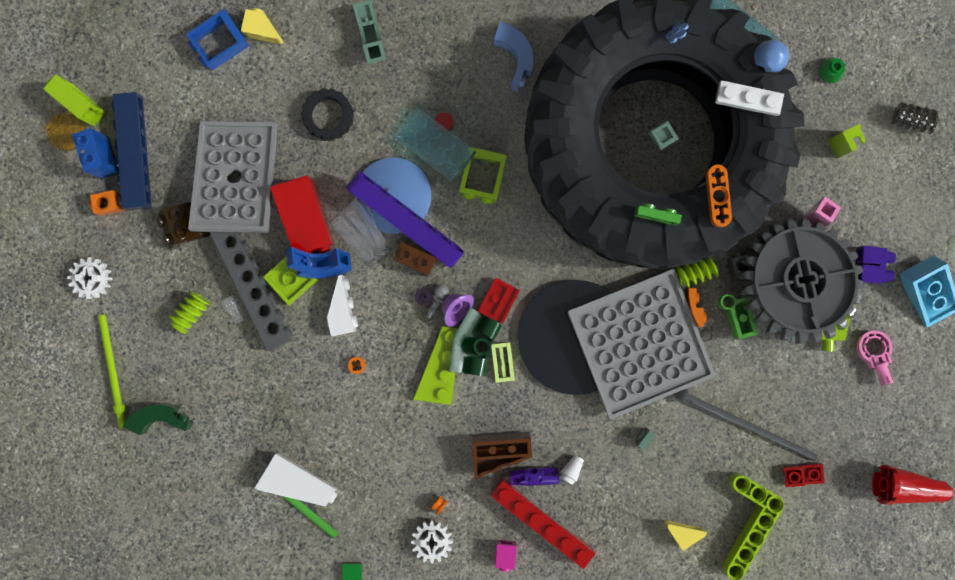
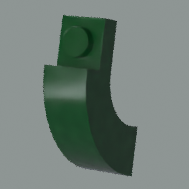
[122,403,194,435]

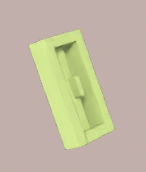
[491,342,515,383]

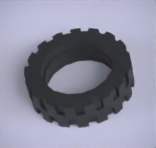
[301,88,354,141]

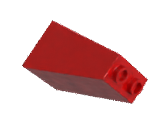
[270,175,335,254]

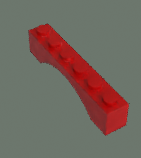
[491,477,596,569]

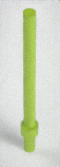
[98,315,126,429]

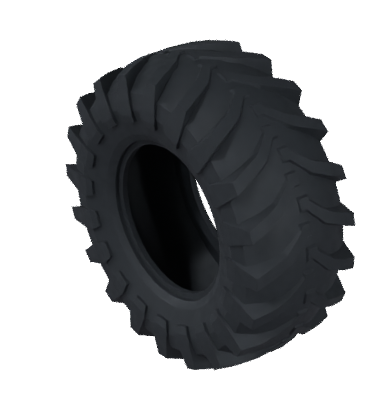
[524,0,804,269]

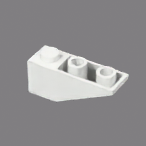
[327,275,358,337]

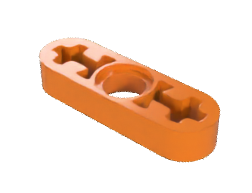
[706,165,732,228]

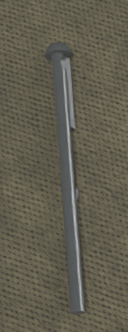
[677,389,817,461]

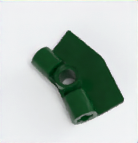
[449,308,502,376]

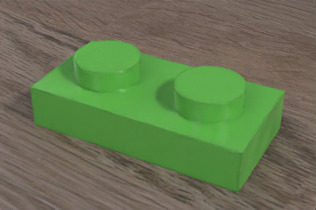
[634,203,682,226]

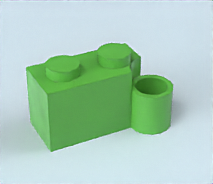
[717,294,758,339]

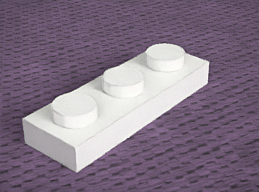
[715,80,784,116]

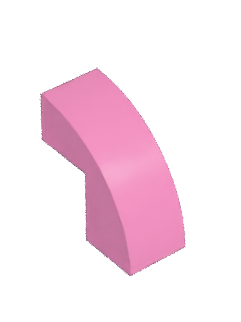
[797,197,841,227]

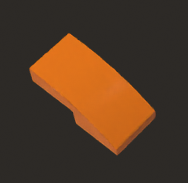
[685,288,707,327]

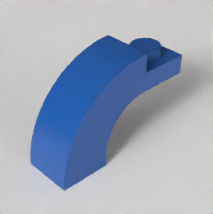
[286,247,352,278]

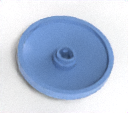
[355,158,431,234]

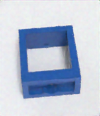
[186,9,250,71]
[72,128,119,179]

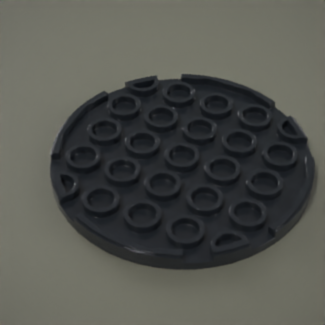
[518,280,611,395]

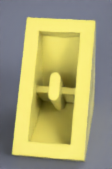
[664,520,707,551]

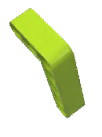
[722,472,784,580]

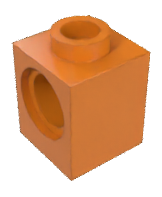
[89,190,123,216]

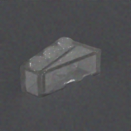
[330,198,389,267]

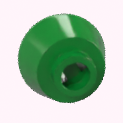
[819,57,845,83]

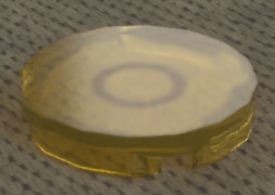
[47,113,86,151]

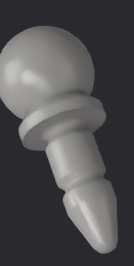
[427,284,449,318]

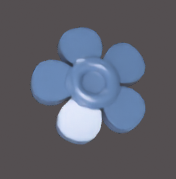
[666,23,689,43]

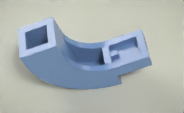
[494,22,534,92]

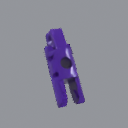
[509,467,560,486]

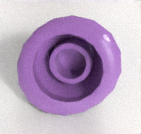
[442,293,474,327]

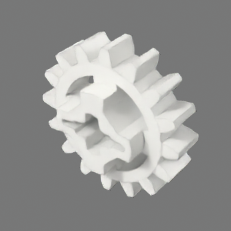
[67,257,112,299]
[411,519,453,564]

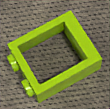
[43,74,107,127]
[459,147,507,204]

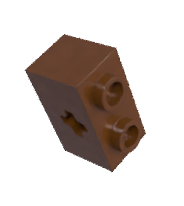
[393,242,437,277]

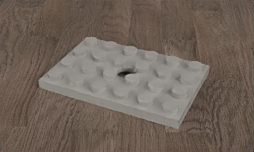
[188,121,278,233]

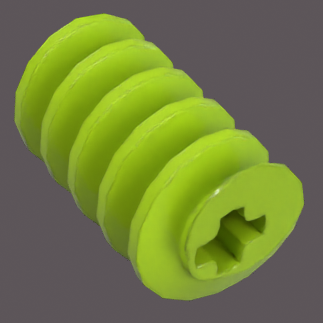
[675,258,719,290]
[169,291,211,334]

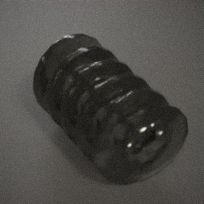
[892,102,939,134]

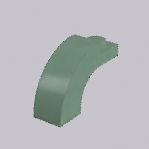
[353,0,386,64]

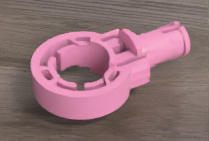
[856,330,894,386]

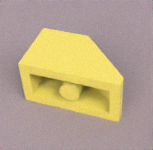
[241,8,283,44]

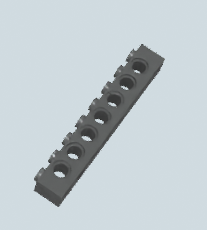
[210,232,293,351]

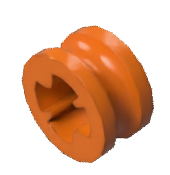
[348,357,366,374]
[430,495,448,515]

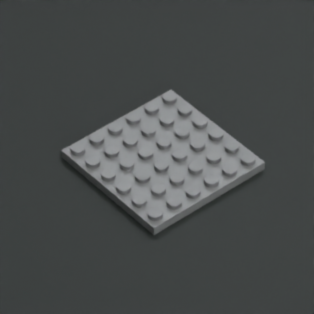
[567,269,716,420]

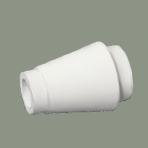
[559,455,584,485]

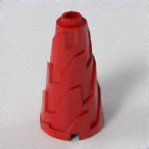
[872,465,954,505]

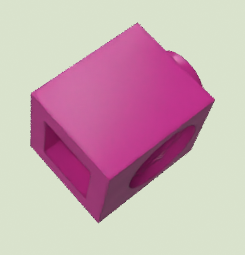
[495,540,517,572]

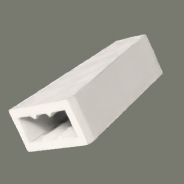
[255,453,338,507]

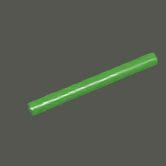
[282,496,339,539]

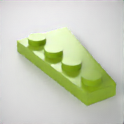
[413,326,458,405]

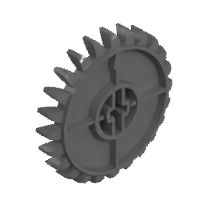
[737,219,864,345]

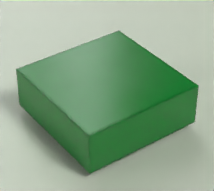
[342,563,362,580]

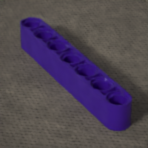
[346,171,464,268]

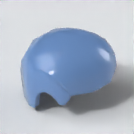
[754,39,790,72]

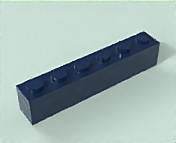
[111,92,152,211]

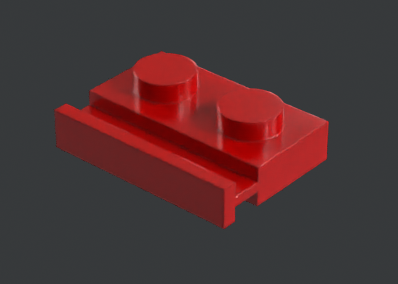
[478,277,520,324]

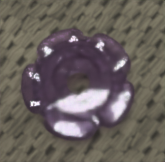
[415,287,433,306]

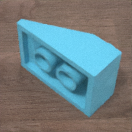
[899,255,955,328]

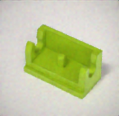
[828,124,865,158]

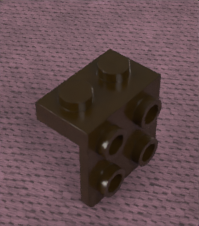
[157,202,211,250]

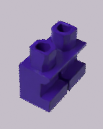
[855,245,896,284]

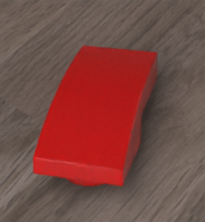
[783,463,825,487]

